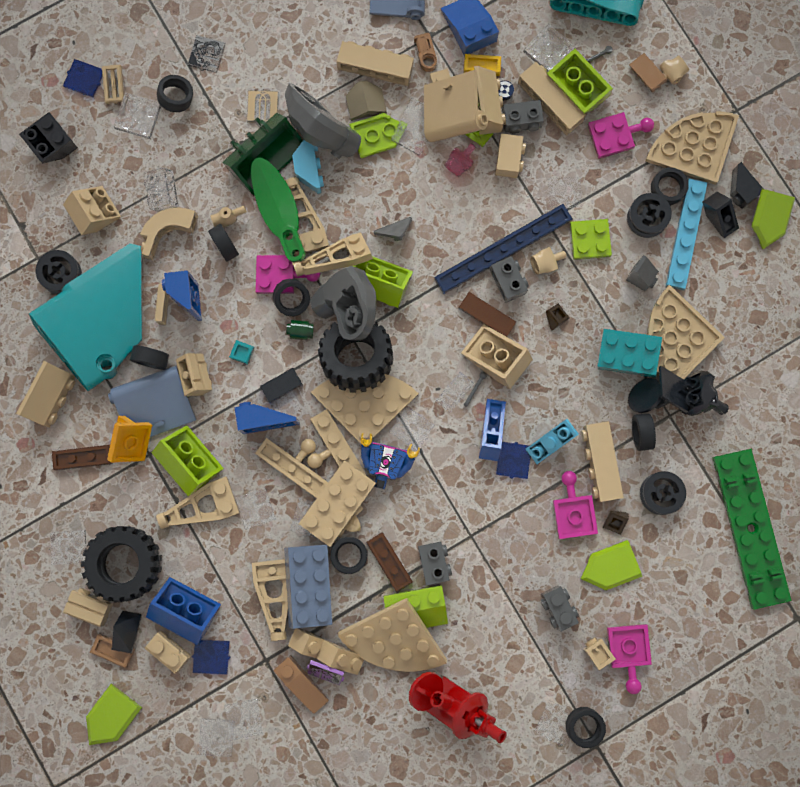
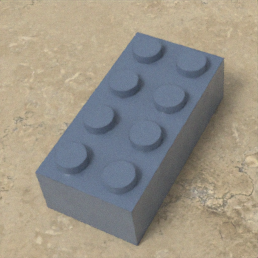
[284,545,332,629]

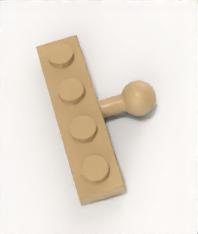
[307,409,366,475]
[255,438,328,498]

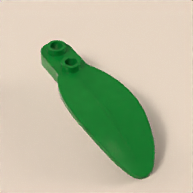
[251,158,306,262]

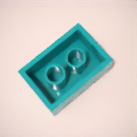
[597,329,662,378]

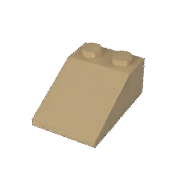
[461,324,533,389]

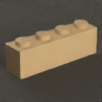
[337,41,414,86]
[518,62,586,136]
[581,421,624,502]

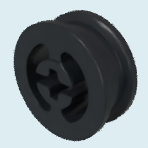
[627,193,672,238]
[35,250,82,294]
[640,471,686,515]

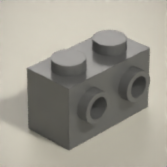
[502,100,544,134]
[490,256,529,303]
[418,541,452,586]
[540,585,579,631]

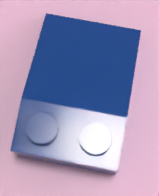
[441,0,499,56]
[234,402,300,434]

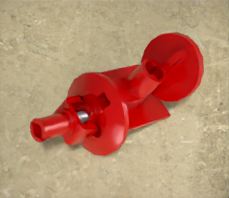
[409,672,507,744]

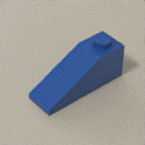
[479,399,506,461]

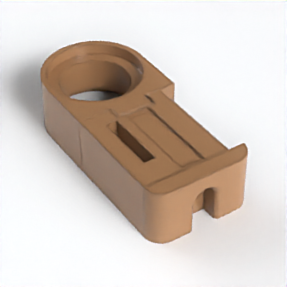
[414,33,437,72]

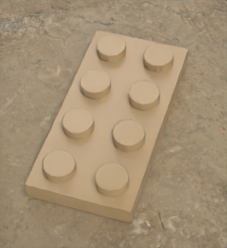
[299,460,376,547]

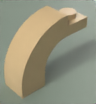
[140,207,198,261]

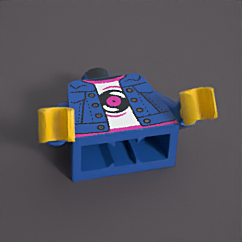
[360,433,420,489]

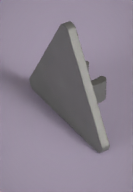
[373,217,412,241]

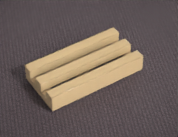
[102,65,125,104]
[155,284,169,325]

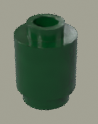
[286,320,314,340]

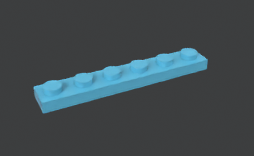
[665,178,707,290]

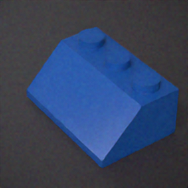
[162,270,202,321]
[146,577,221,645]

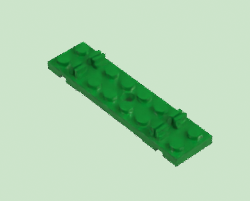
[712,448,792,610]

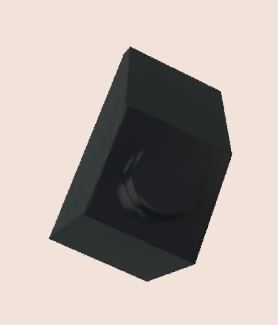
[730,162,763,209]
[702,192,739,238]

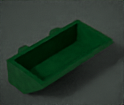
[222,112,303,196]

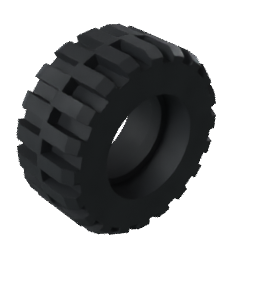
[318,321,394,393]
[81,526,162,603]

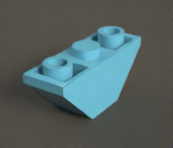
[292,140,324,194]
[526,419,579,464]

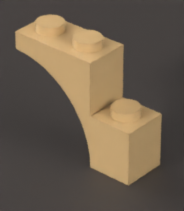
[288,628,364,675]

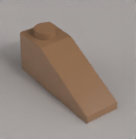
[273,655,329,714]

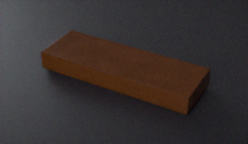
[459,292,516,337]
[52,445,113,471]
[366,532,413,593]

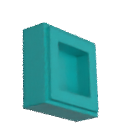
[229,340,255,365]

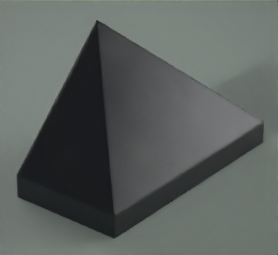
[112,610,142,654]

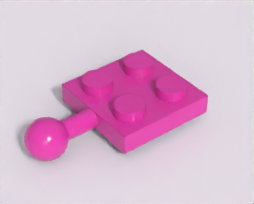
[588,112,654,159]
[255,255,320,294]
[553,471,598,539]
[607,624,652,694]

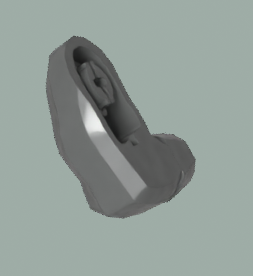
[285,82,361,159]
[310,266,376,340]

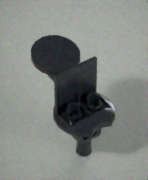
[628,366,729,416]

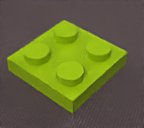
[570,219,612,260]

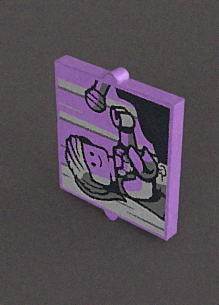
[307,660,344,685]

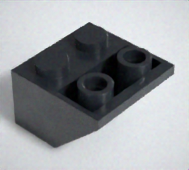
[19,112,78,164]

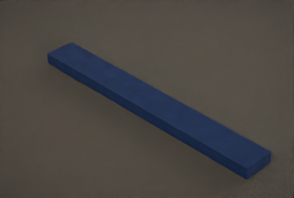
[434,204,573,294]

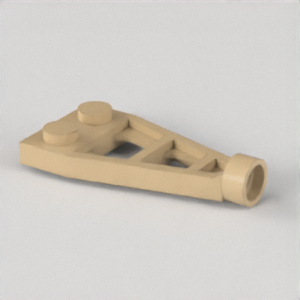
[285,177,329,256]
[292,232,373,277]
[156,477,240,529]
[252,559,288,641]

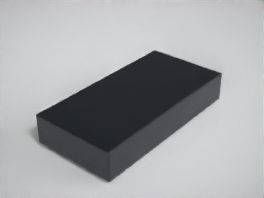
[260,368,303,403]

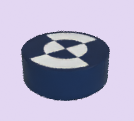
[498,80,514,101]

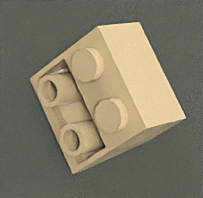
[63,186,121,235]

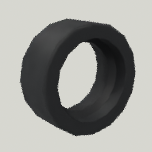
[156,75,193,112]
[651,168,689,206]
[208,224,239,262]
[272,278,310,317]
[130,345,169,370]
[632,413,656,451]
[330,537,368,574]
[566,707,606,748]

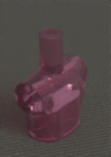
[444,143,476,177]

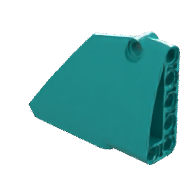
[28,243,142,391]

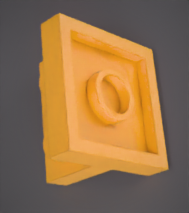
[107,416,152,463]

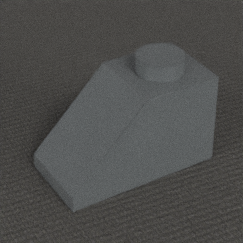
[626,255,659,291]

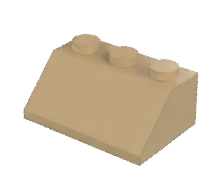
[474,66,506,135]
[16,361,76,428]

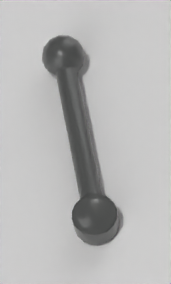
[586,46,613,62]
[464,372,487,407]

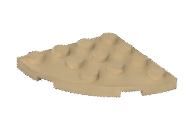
[645,111,739,185]
[647,285,725,379]
[311,374,419,445]
[338,598,447,672]

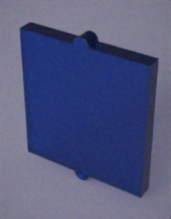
[63,59,103,98]
[496,442,531,479]
[192,640,231,675]

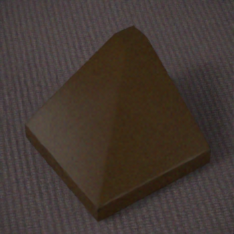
[546,303,570,331]
[603,511,629,535]

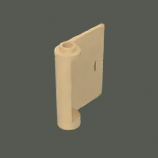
[424,70,488,142]

